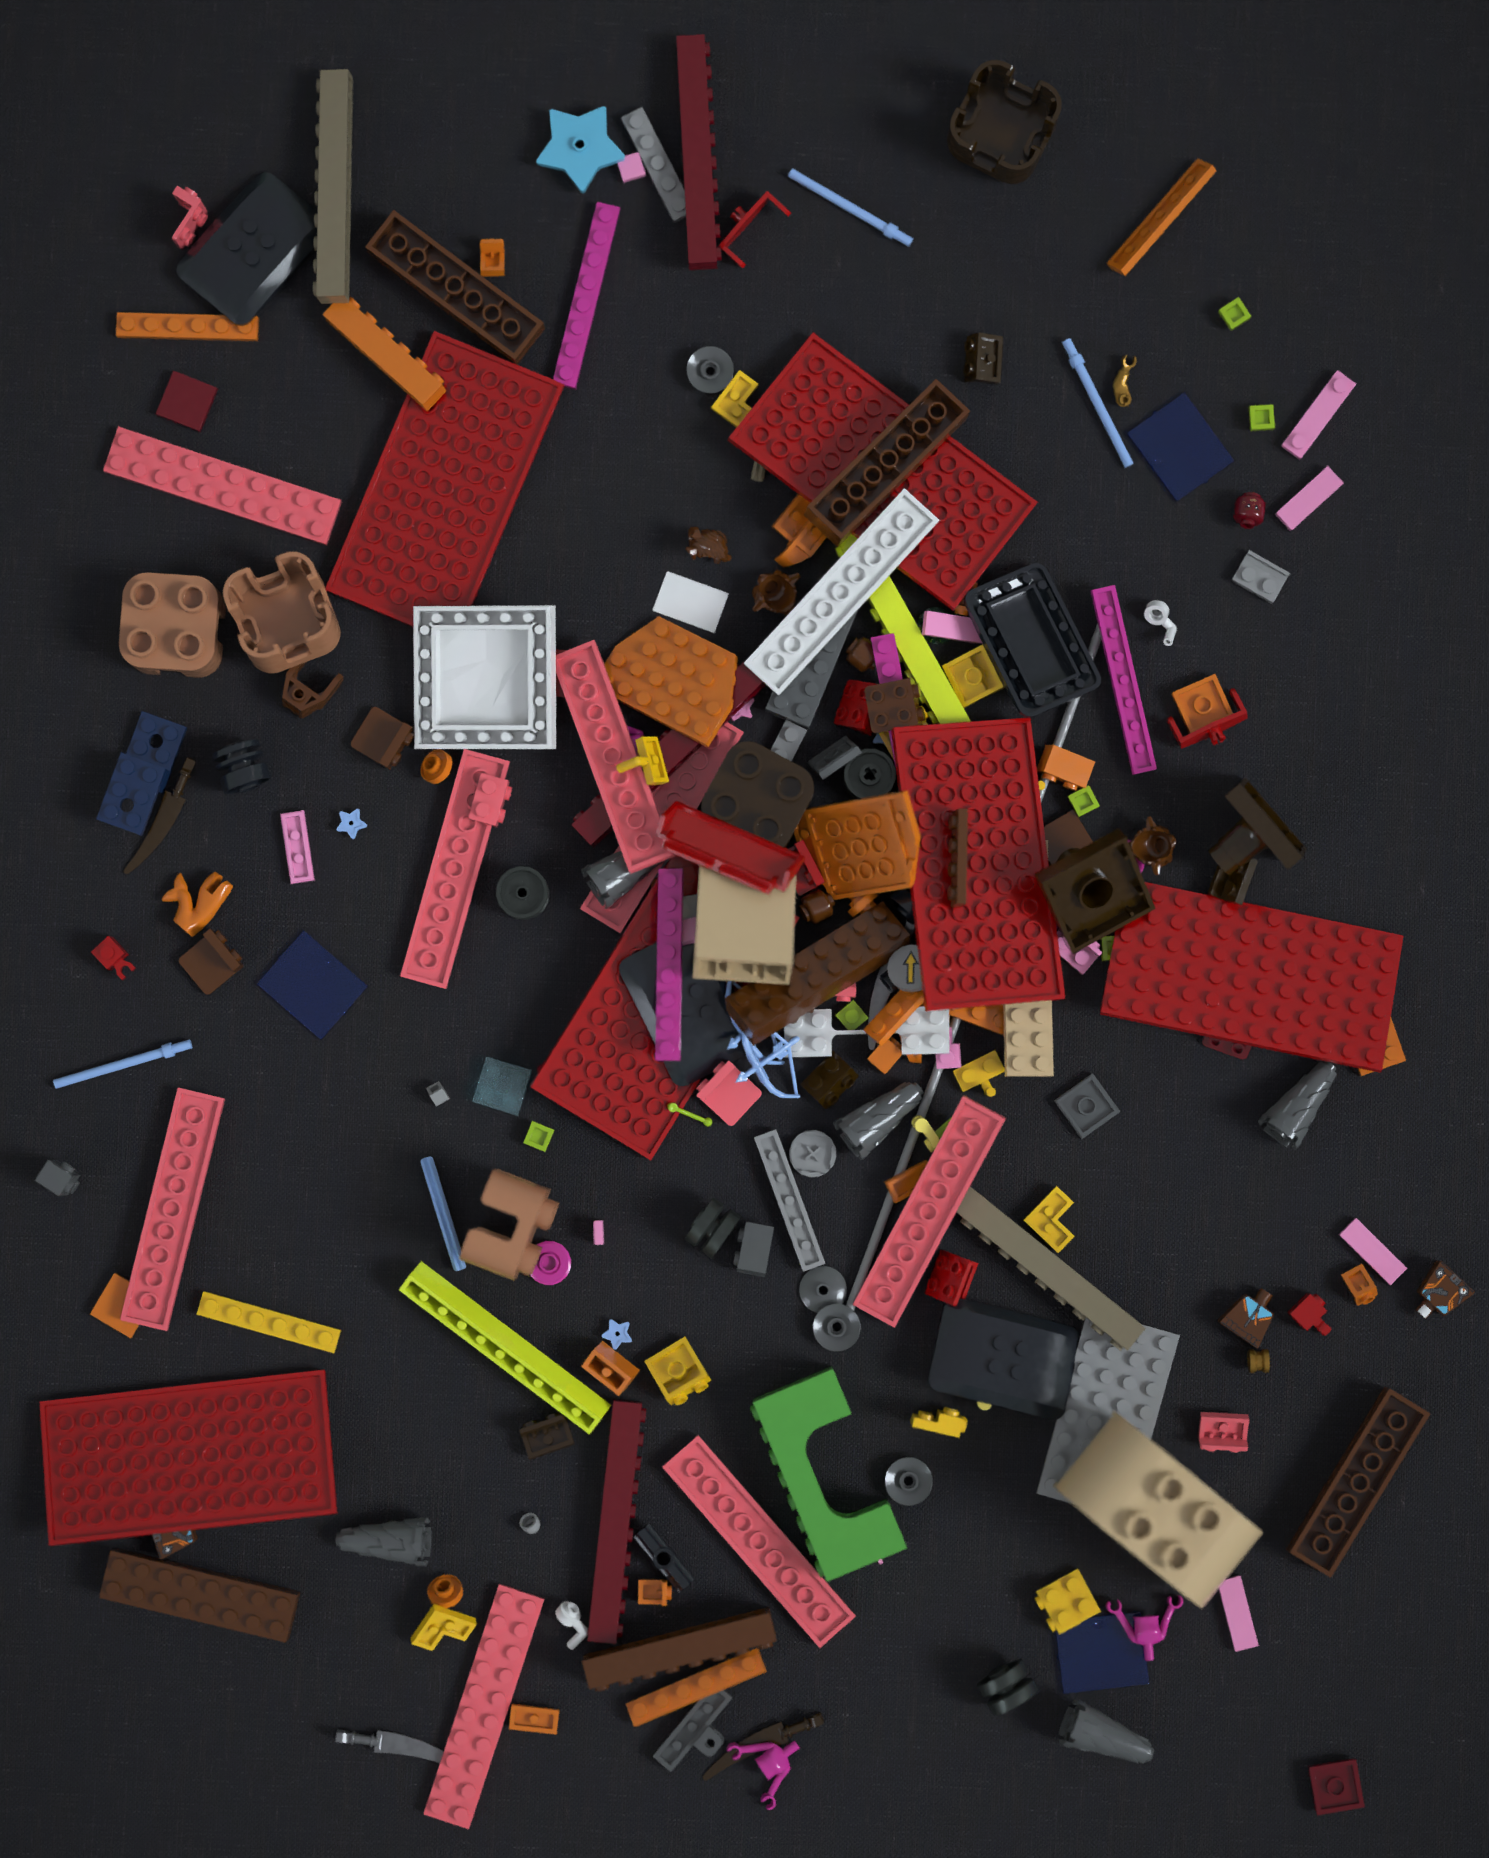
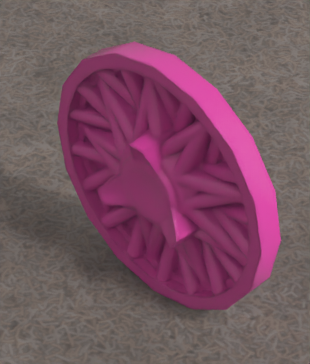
[530,1241,571,1285]

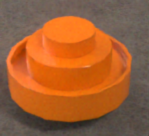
[420,749,452,784]
[848,893,878,918]
[427,1574,463,1608]

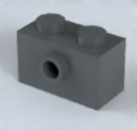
[35,1160,80,1196]
[733,1222,774,1277]

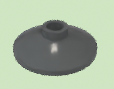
[687,346,734,393]
[799,1266,847,1313]
[813,1304,861,1351]
[885,1457,933,1506]

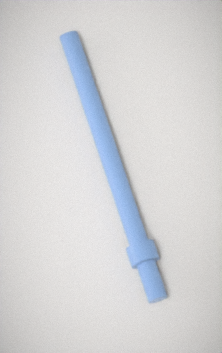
[788,168,913,247]
[1062,338,1134,468]
[53,1039,193,1089]

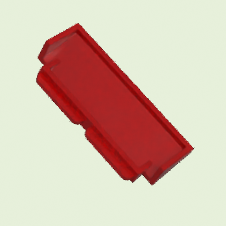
[655,801,805,895]

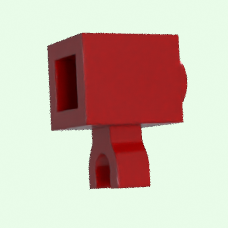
[91,936,136,980]
[1287,1293,1332,1336]

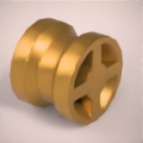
[1247,1349,1270,1373]

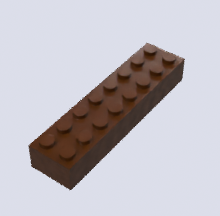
[365,210,545,365]
[804,379,970,547]
[726,901,910,1046]
[1286,1386,1430,1578]
[99,1548,300,1642]
[582,1607,777,1691]

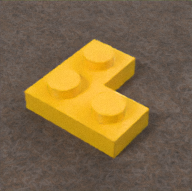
[711,370,758,428]
[1024,1186,1075,1253]
[411,1604,477,1651]

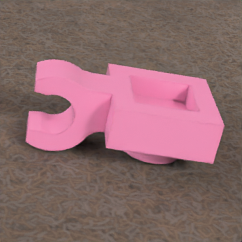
[936,1027,962,1069]

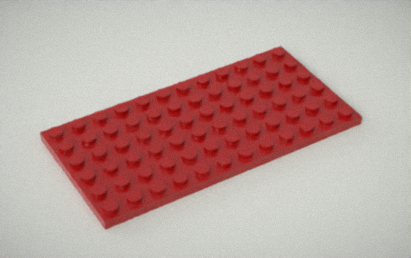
[326,331,565,627]
[728,333,1038,611]
[891,718,1065,1012]
[530,854,799,1160]
[1100,882,1403,1073]
[40,1370,337,1546]

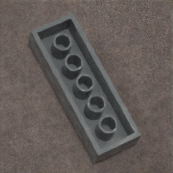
[765,578,859,730]

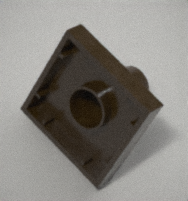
[1208,777,1307,875]
[1035,828,1156,954]

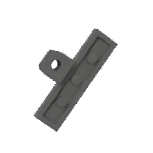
[653,1690,733,1772]

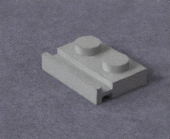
[1231,550,1290,604]

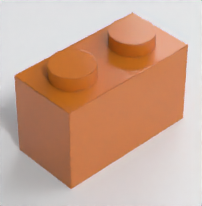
[1037,745,1095,791]
[581,1341,640,1396]

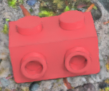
[468,773,512,828]
[1198,1412,1249,1453]

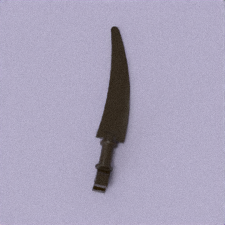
[124,757,196,874]
[703,1712,824,1781]

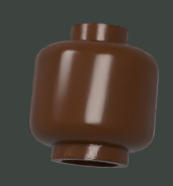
[845,637,876,672]
[798,889,835,924]

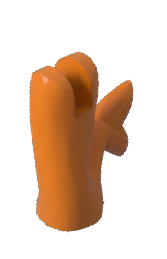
[162,872,233,937]

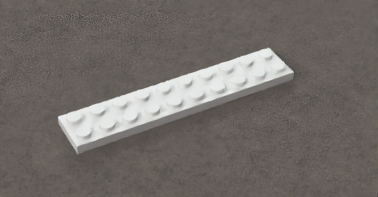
[744,488,939,696]

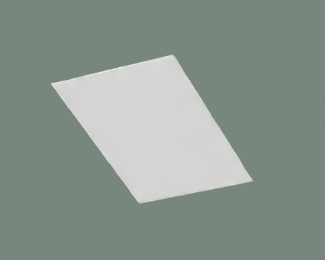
[652,571,729,633]

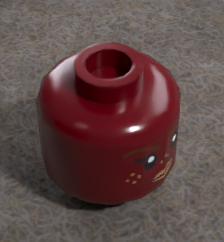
[1234,492,1266,529]

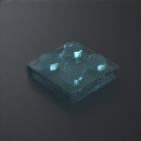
[472,1057,532,1116]

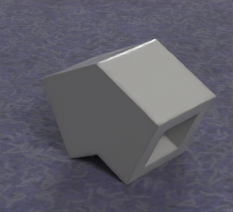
[426,1081,450,1106]

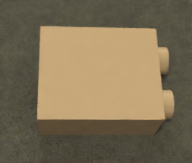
[693,865,796,985]

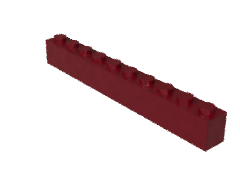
[676,34,722,270]
[572,662,765,848]
[588,1399,647,1644]

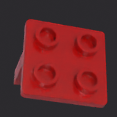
[834,680,877,736]
[788,840,825,896]
[925,1250,978,1306]

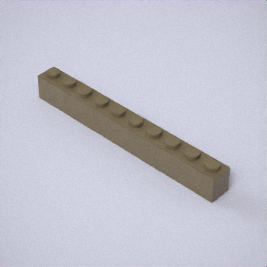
[313,69,353,304]
[956,1187,1146,1351]

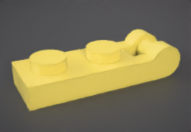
[911,1115,940,1153]

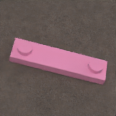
[1281,370,1356,460]

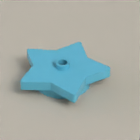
[536,106,625,193]

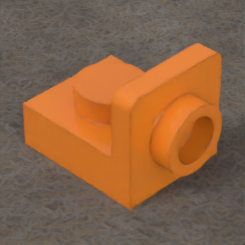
[1341,1264,1378,1306]

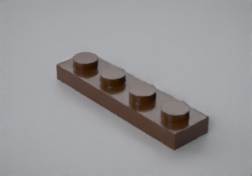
[947,808,968,908]

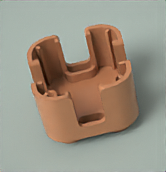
[223,552,340,673]
[119,573,226,677]
[459,1169,559,1280]

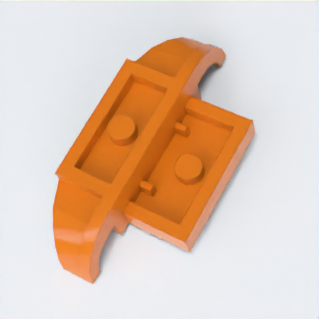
[771,494,827,567]

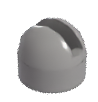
[519,1513,540,1534]

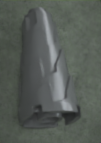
[581,851,663,909]
[1258,1061,1337,1150]
[833,1082,923,1160]
[336,1517,432,1566]
[1058,1699,1154,1764]

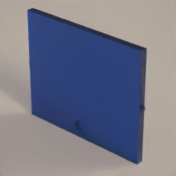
[1127,393,1234,502]
[257,931,368,1040]
[1056,1611,1149,1694]

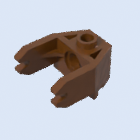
[282,662,344,719]

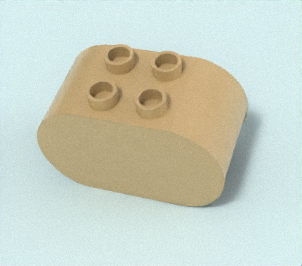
[1053,1410,1263,1608]

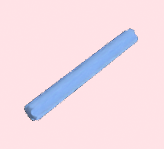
[420,1156,466,1271]

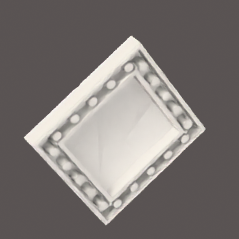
[413,605,556,749]

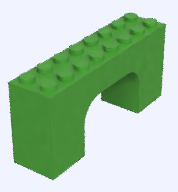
[750,1366,907,1582]

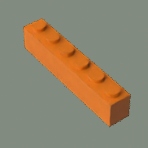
[322,297,446,411]

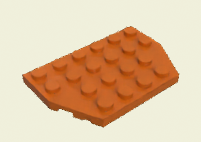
[604,616,738,747]
[794,790,920,900]

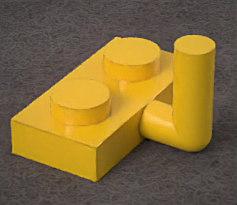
[616,737,669,785]
[952,1050,1005,1097]

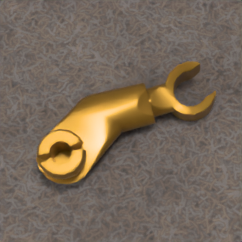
[1113,355,1137,407]

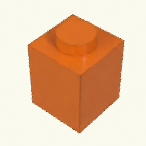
[867,1037,902,1075]

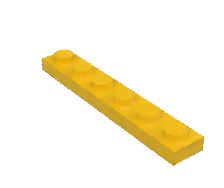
[197,1291,341,1353]

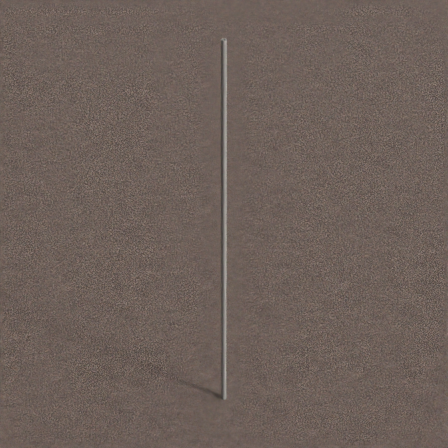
[846,623,1101,1310]

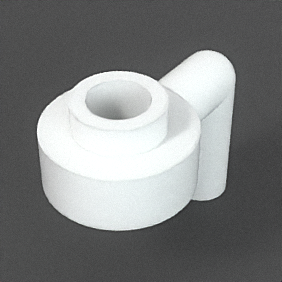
[1144,600,1177,646]
[556,1601,589,1650]

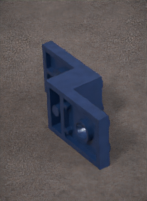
[96,711,187,836]

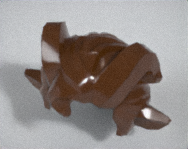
[686,526,731,564]
[752,570,800,615]
[1129,816,1176,875]

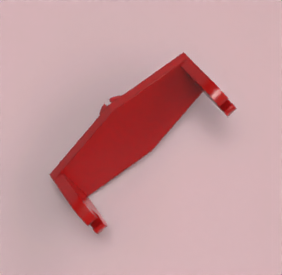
[719,191,791,268]
[1167,688,1247,749]

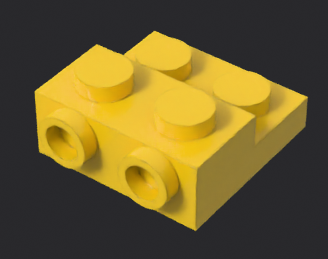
[942,644,1005,708]
[644,1337,711,1405]
[910,1407,968,1438]
[1034,1569,1101,1635]

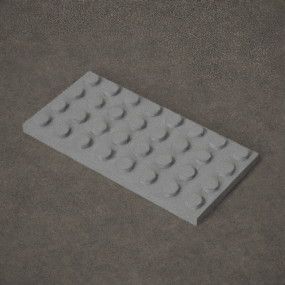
[1036,1318,1180,1504]

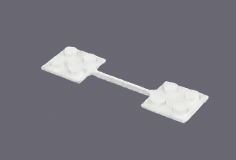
[784,1007,950,1058]

